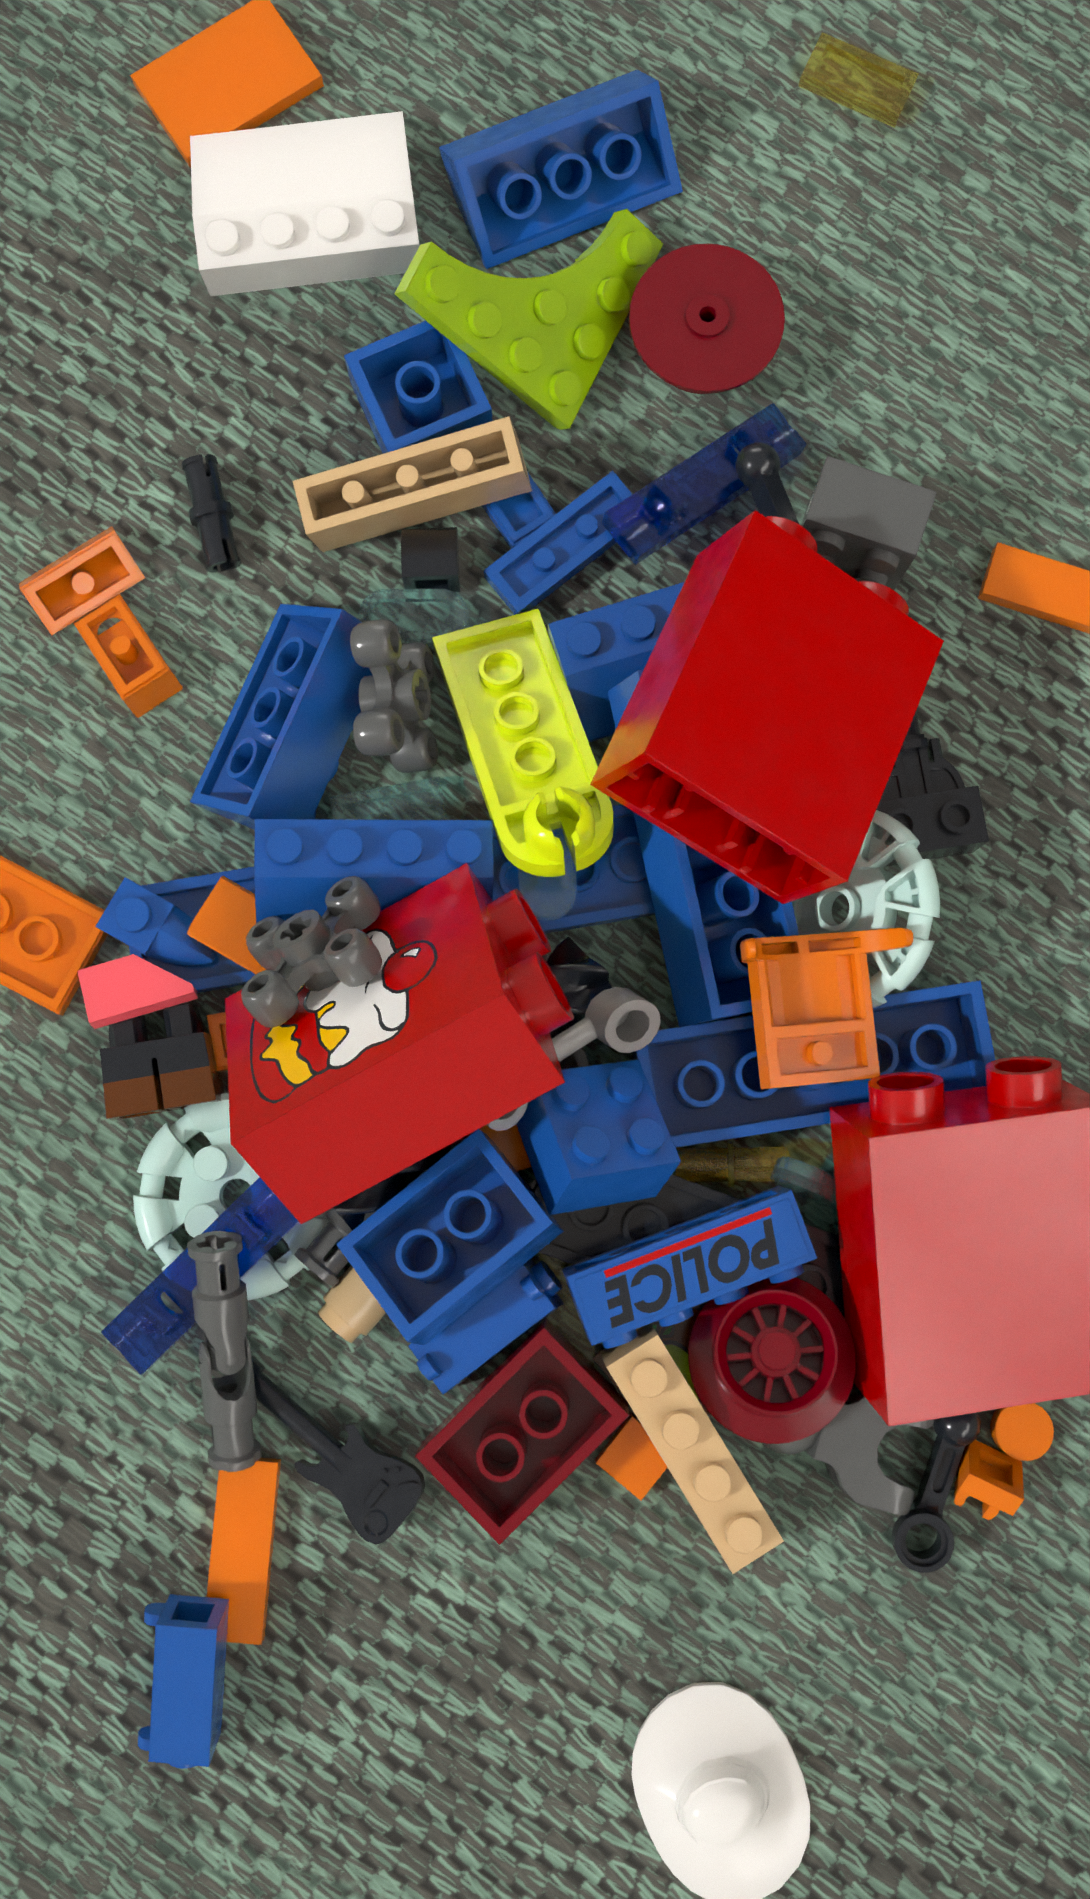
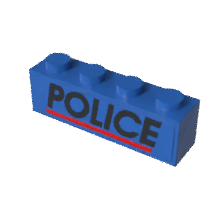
[562,1185,817,1349]

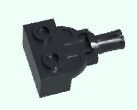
[876,712,989,867]

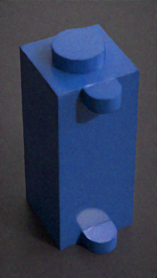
[409,1259,564,1395]
[137,1594,229,1769]

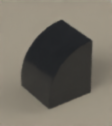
[401,527,460,595]

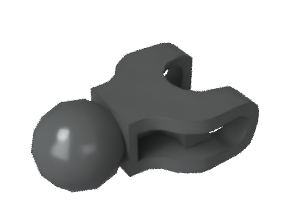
[762,1384,935,1515]

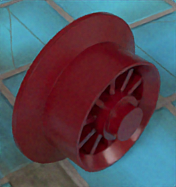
[629,243,785,394]
[688,1277,856,1444]

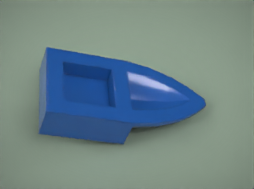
[95,877,215,966]

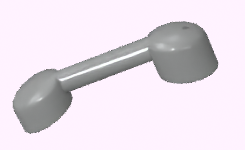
[487,987,661,1131]

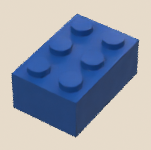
[336,1129,564,1345]

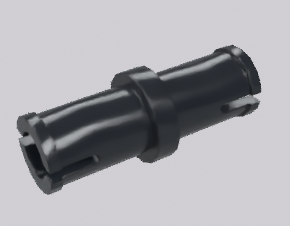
[181,454,241,573]

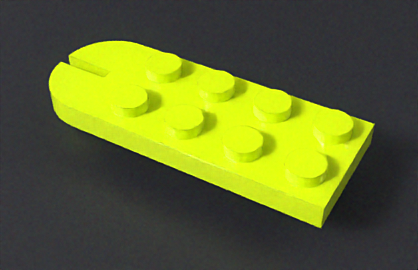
[432,609,614,877]

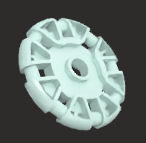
[792,810,940,1008]
[133,1093,332,1301]

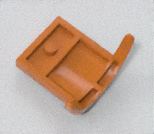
[740,928,914,1089]

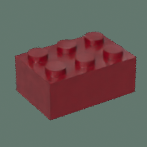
[415,1318,629,1545]

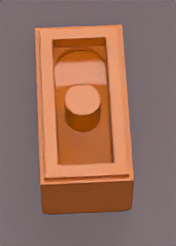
[74,594,183,718]

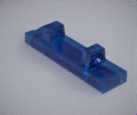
[601,403,807,565]
[101,1177,299,1375]

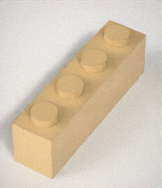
[293,416,532,552]
[600,1323,784,1574]

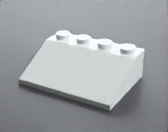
[190,111,420,296]

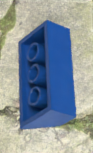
[439,70,683,269]
[548,582,684,742]
[190,604,372,830]
[254,819,494,923]

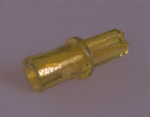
[676,1142,790,1187]

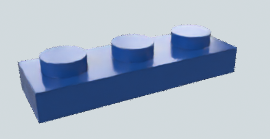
[483,470,647,615]

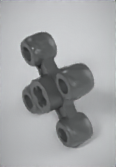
[350,619,438,773]
[241,876,382,1028]

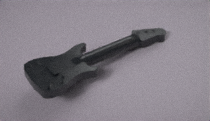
[252,1356,425,1545]

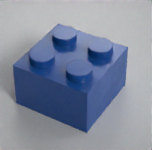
[344,320,493,454]
[516,1060,681,1215]

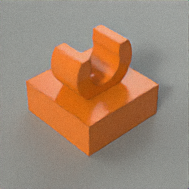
[954,1440,1024,1520]

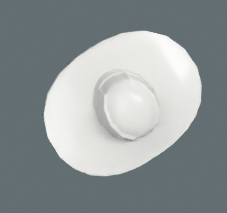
[632,1682,810,1899]

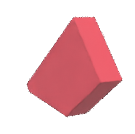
[77,954,198,1029]

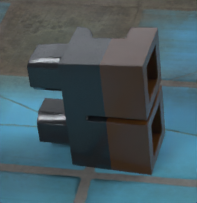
[100,1003,224,1120]

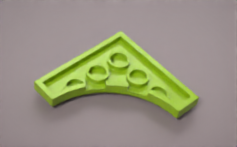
[394,209,663,430]

